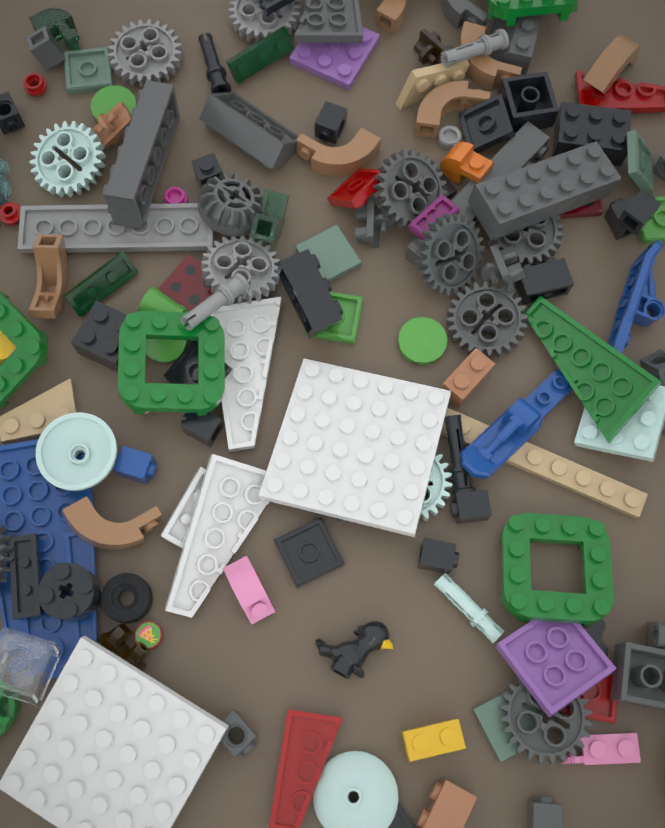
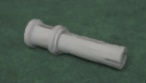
[441,28,509,67]
[180,273,250,331]

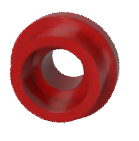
[23,73,47,96]
[0,202,21,226]

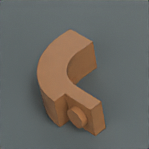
[375,0,407,35]
[459,21,522,91]
[584,34,642,94]
[414,81,491,139]
[296,127,381,177]
[28,234,68,319]
[62,496,162,550]

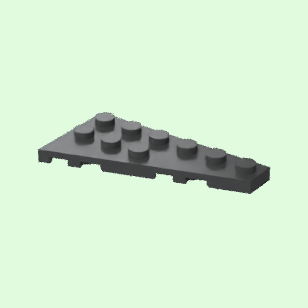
[294,0,363,43]

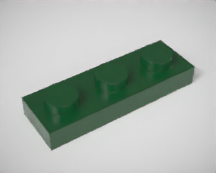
[226,26,294,84]
[63,251,138,317]

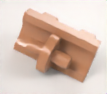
[92,102,131,149]

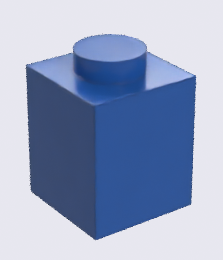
[113,445,158,485]

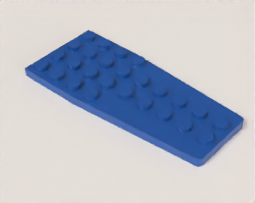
[0,439,99,685]

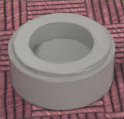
[438,126,462,150]

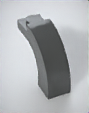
[441,0,489,29]

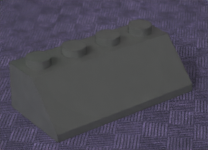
[489,15,542,75]
[199,92,299,170]

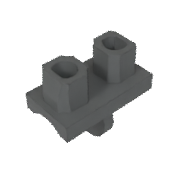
[355,197,394,248]
[481,244,525,292]

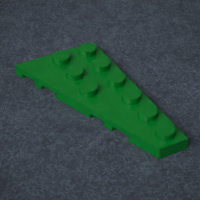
[525,296,661,443]

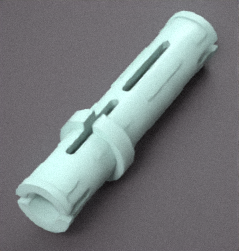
[434,573,505,644]

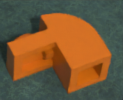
[440,142,493,184]

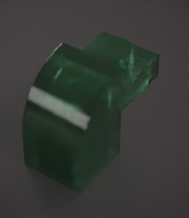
[29,8,81,51]
[249,189,290,243]

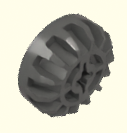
[198,173,265,236]

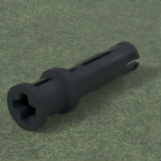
[198,33,231,93]
[445,415,476,495]

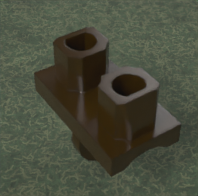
[413,29,453,65]
[97,624,150,671]

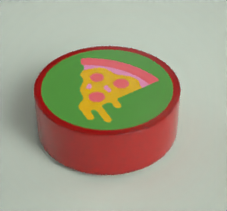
[134,621,163,650]

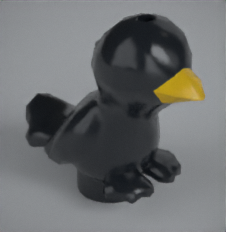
[315,621,393,679]

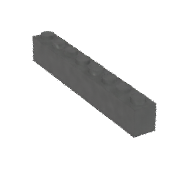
[405,121,550,269]

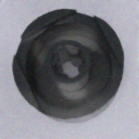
[37,563,101,622]

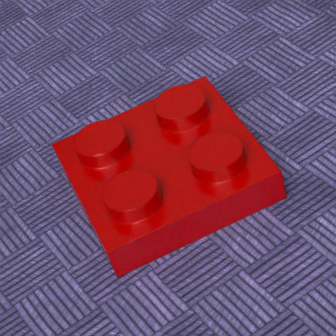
[327,168,381,209]

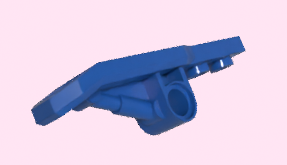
[607,239,665,353]
[460,369,573,479]

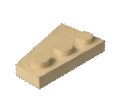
[395,60,470,110]
[0,378,78,444]

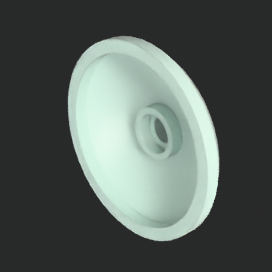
[36,412,117,491]
[313,751,399,828]

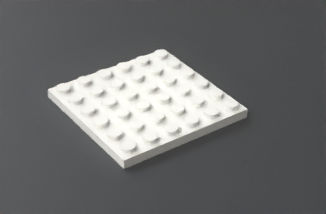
[259,359,451,537]
[0,636,229,828]

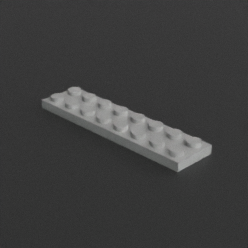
[17,203,214,254]

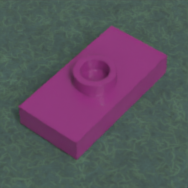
[408,194,460,240]

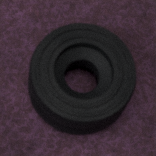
[101,573,153,624]

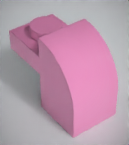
[223,556,275,625]

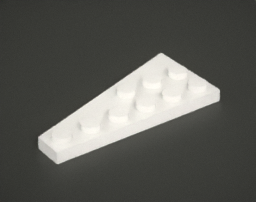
[210,297,282,452]
[164,454,270,618]

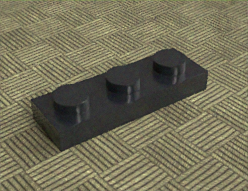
[9,533,44,620]

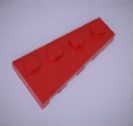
[574,70,665,113]
[269,709,343,828]

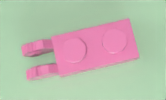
[559,733,641,765]

